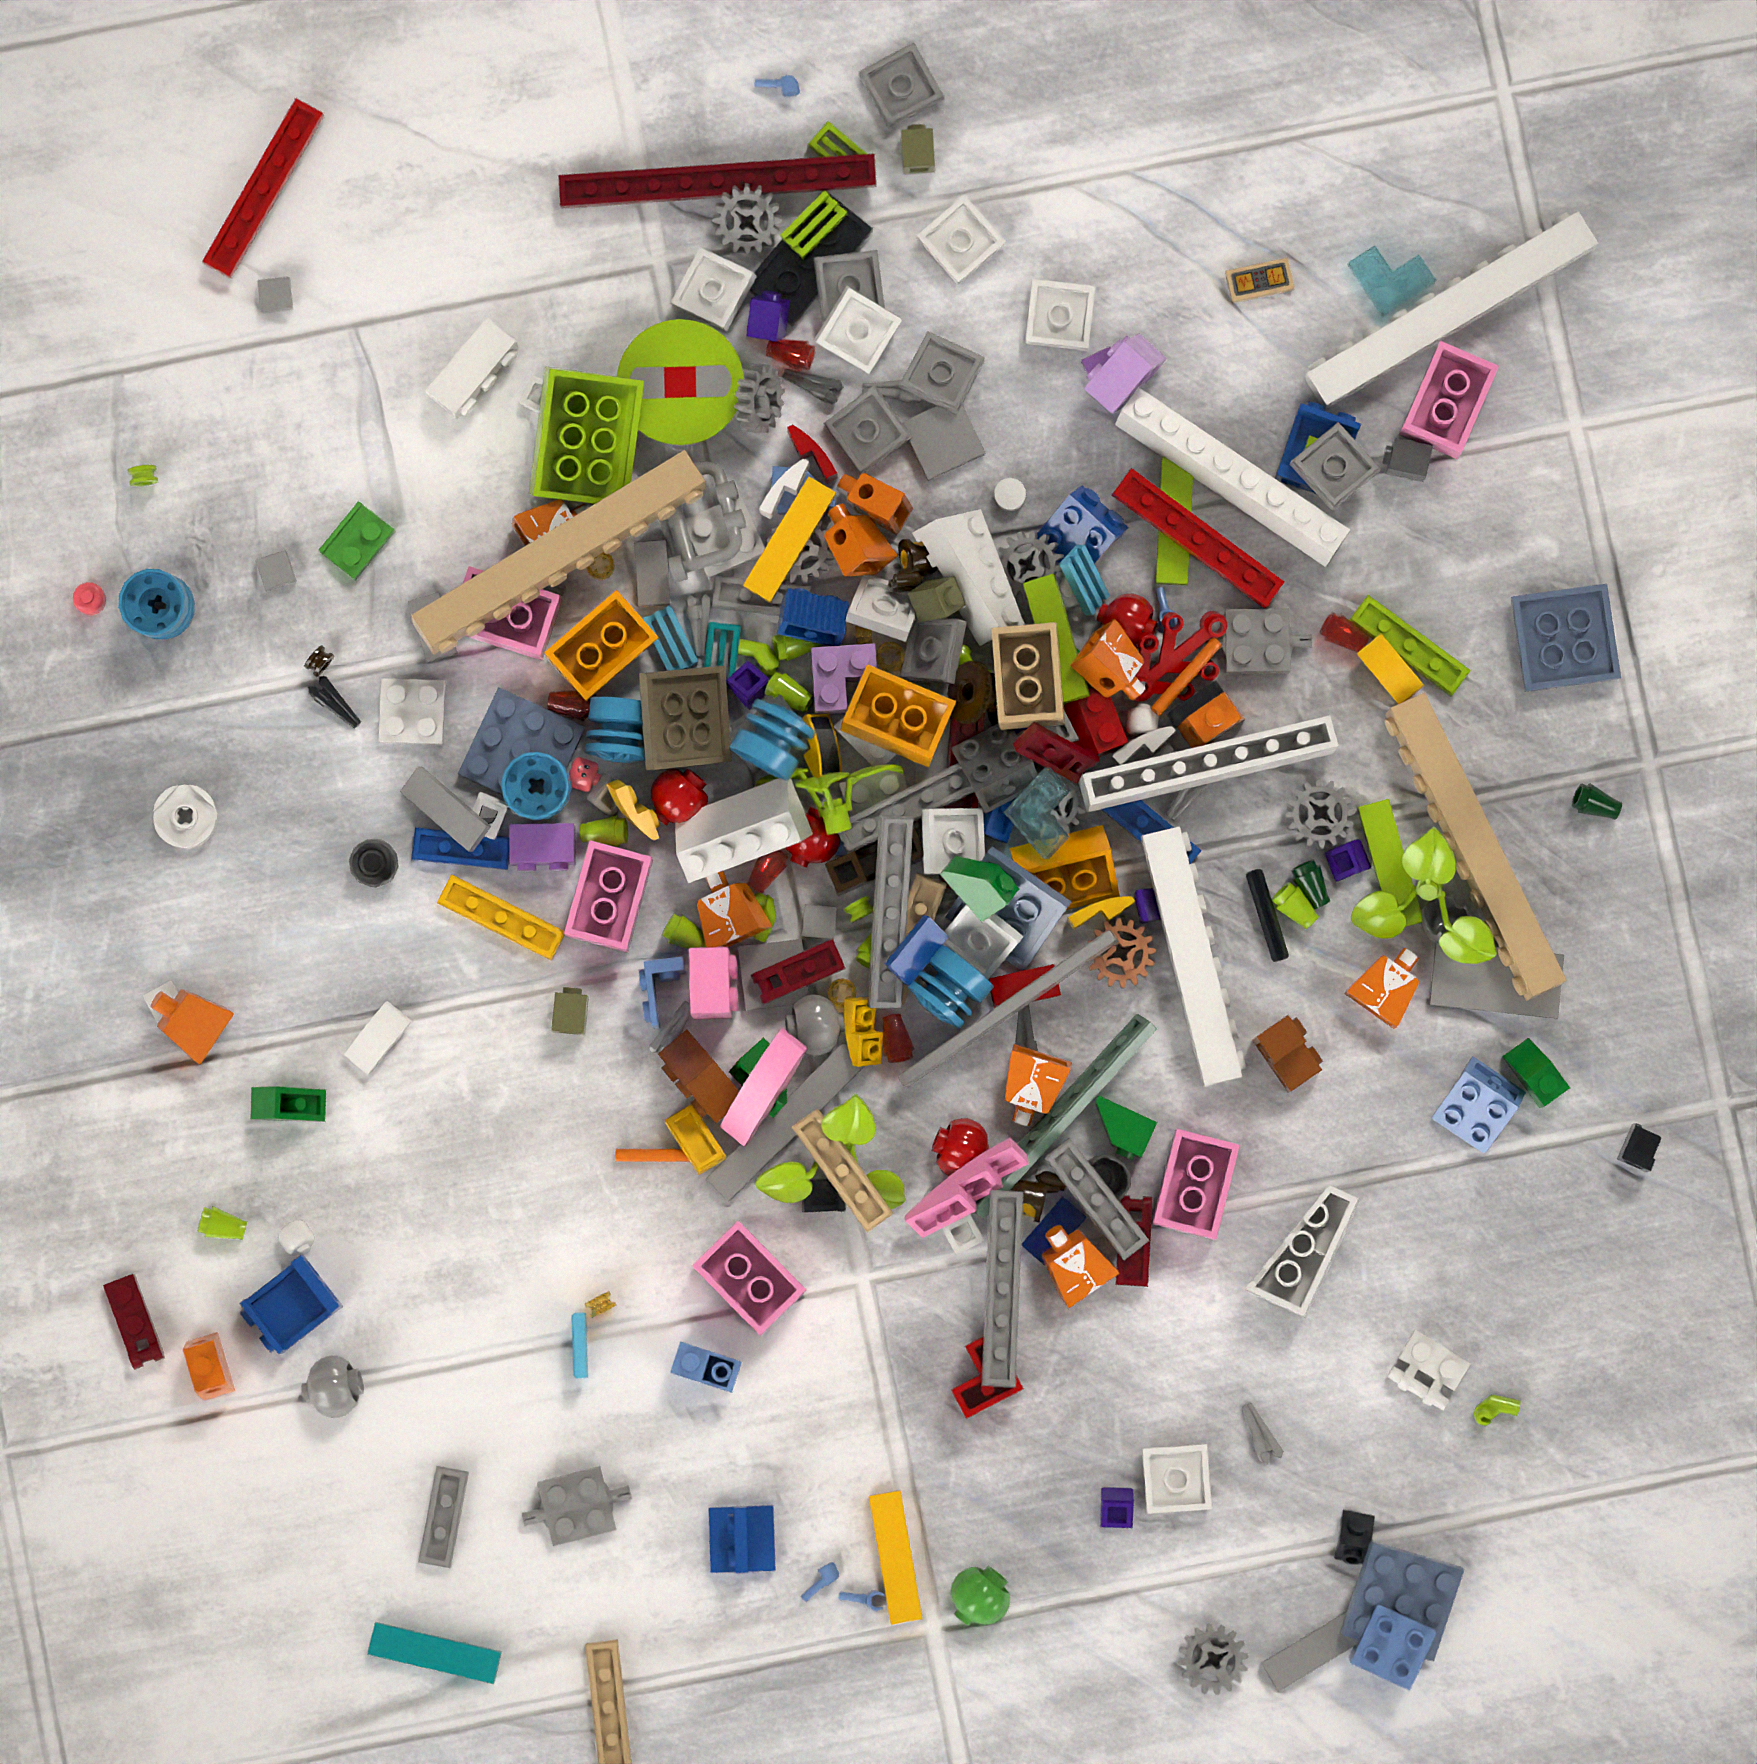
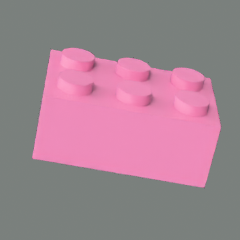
[1399,341,1499,459]
[463,566,562,661]
[564,840,653,953]
[689,947,738,1020]
[1152,1129,1240,1240]
[692,1221,807,1336]

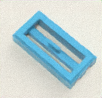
[1059,545,1110,615]
[642,605,699,671]
[572,1313,588,1378]

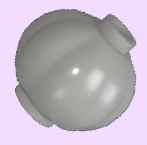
[785,995,845,1056]
[301,1356,364,1418]

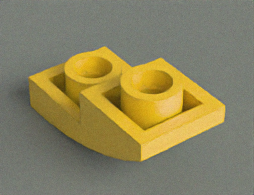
[1357,634,1425,704]
[606,779,659,840]
[844,996,883,1067]

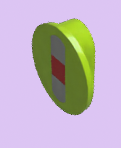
[617,319,744,445]

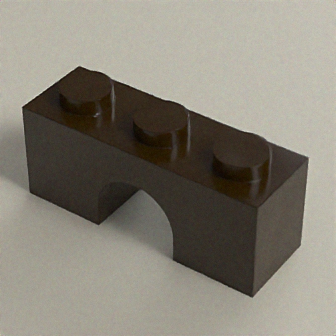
[825,826,924,896]

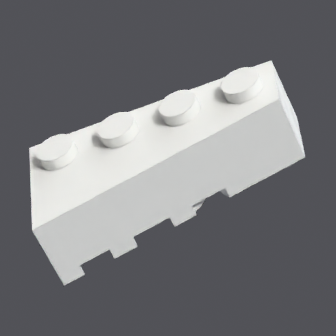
[912,509,1025,646]
[1245,1185,1360,1318]

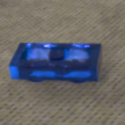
[1021,1196,1087,1266]

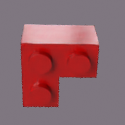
[951,1336,1024,1419]

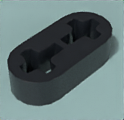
[1167,680,1224,728]

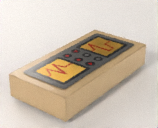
[1225,258,1294,303]

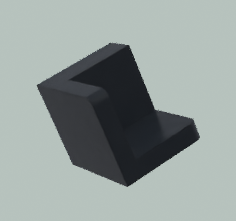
[1617,1123,1661,1172]

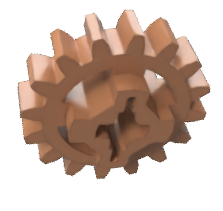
[1087,918,1156,989]

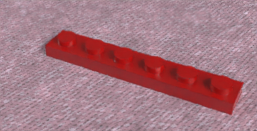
[202,98,324,279]
[1111,468,1285,609]

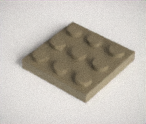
[639,666,732,770]

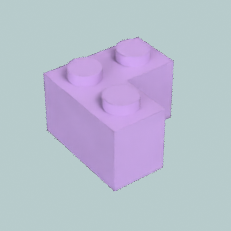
[1084,333,1167,414]
[811,643,877,715]

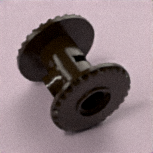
[947,661,1015,730]

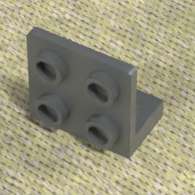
[952,723,1042,814]

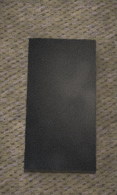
[749,191,873,327]

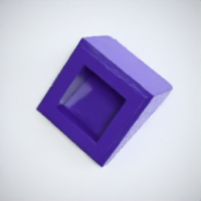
[726,660,770,710]
[1324,839,1371,882]
[1134,888,1161,924]
[1100,1487,1134,1528]

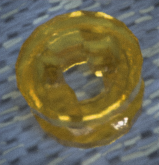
[586,552,615,581]
[855,625,873,645]
[876,642,905,672]
[828,978,857,1008]
[584,1291,617,1318]

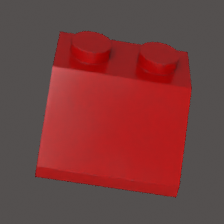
[1064,687,1128,757]

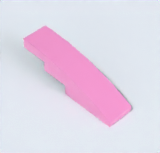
[720,1028,807,1147]
[905,1137,1029,1238]

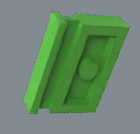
[318,501,395,580]

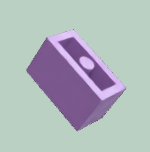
[509,823,576,871]

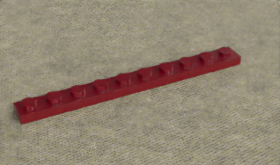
[558,153,877,209]

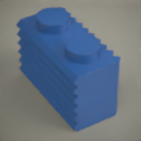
[777,588,849,646]

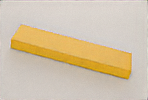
[743,476,836,603]
[437,874,565,961]
[869,1490,923,1625]

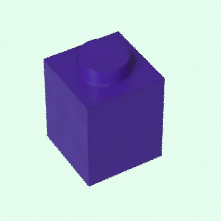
[746,291,790,342]

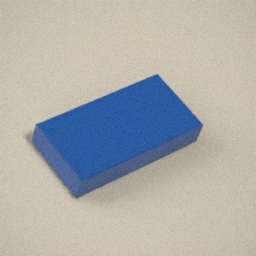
[885,915,949,986]

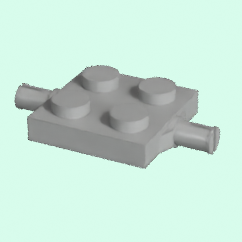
[1203,608,1312,674]
[522,1466,632,1546]

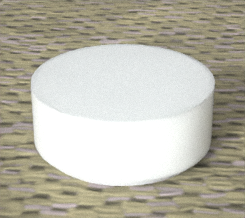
[994,478,1026,511]

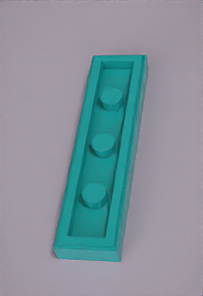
[367,1622,502,1684]

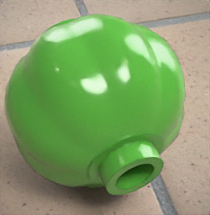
[951,1566,1010,1626]

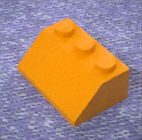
[544,590,659,701]
[840,664,956,768]
[1009,825,1120,910]

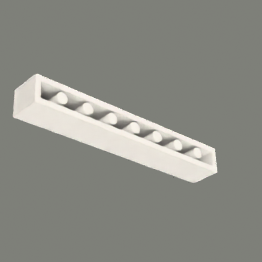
[1115,387,1350,567]
[1079,715,1338,812]
[1141,826,1246,1086]

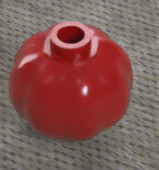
[1096,593,1158,650]
[651,768,708,826]
[785,807,841,868]
[932,1118,990,1176]

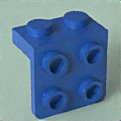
[1037,485,1129,575]

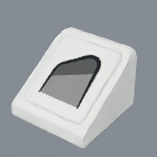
[473,792,509,840]

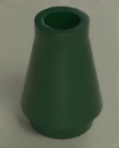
[1572,783,1622,820]
[1291,859,1330,909]

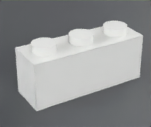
[426,317,518,420]

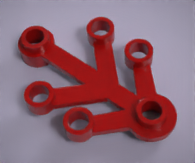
[1134,611,1228,702]

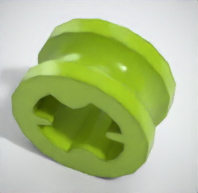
[128,465,158,487]
[844,895,874,923]

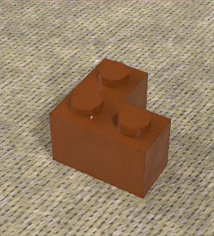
[1252,1015,1323,1093]
[658,1029,740,1123]

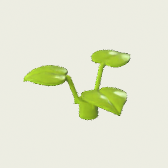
[754,764,903,834]
[1351,827,1497,964]
[755,1094,906,1209]

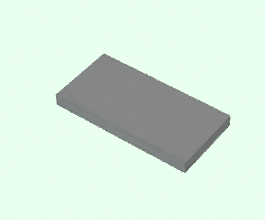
[1429,942,1564,1019]

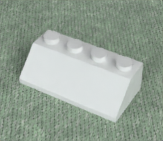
[675,778,813,883]

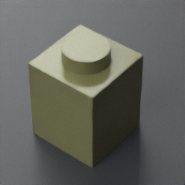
[901,124,935,174]
[908,576,966,622]
[551,987,589,1035]

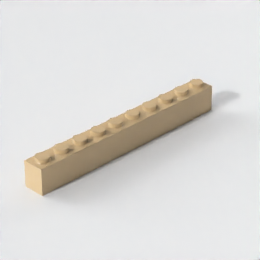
[411,450,705,655]
[1385,692,1567,1001]

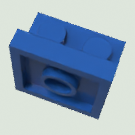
[708,1505,776,1574]

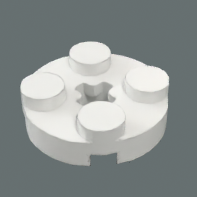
[153,784,219,849]

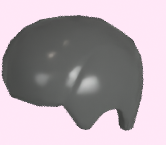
[349,839,399,887]
[1421,896,1470,944]
[1088,1154,1131,1201]

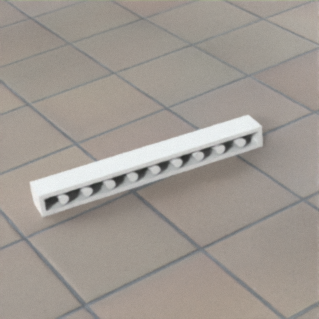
[1305,211,1598,410]

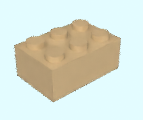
[991,622,1065,730]

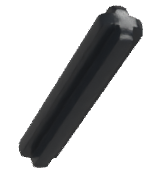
[1246,869,1289,962]

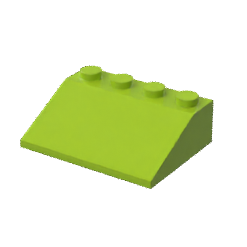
[529,366,644,504]

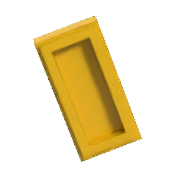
[665,1104,726,1175]

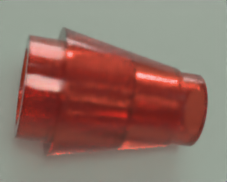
[766,339,815,372]
[1319,612,1369,653]
[547,690,596,721]
[747,850,789,894]
[882,1014,915,1063]

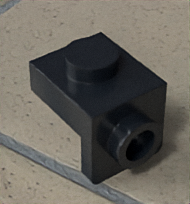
[802,1179,846,1212]
[1334,1510,1375,1565]

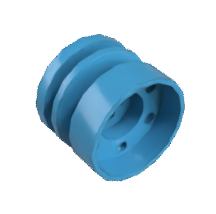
[118,569,195,640]
[585,697,645,763]
[729,699,815,781]
[501,752,572,820]
[908,945,994,1029]

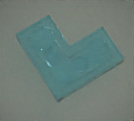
[1348,245,1437,317]
[1004,768,1070,859]

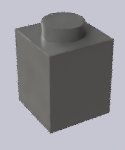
[1382,438,1433,482]

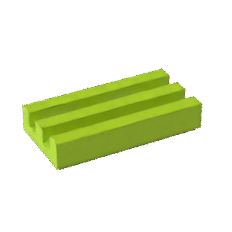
[807,121,876,164]
[780,190,847,259]

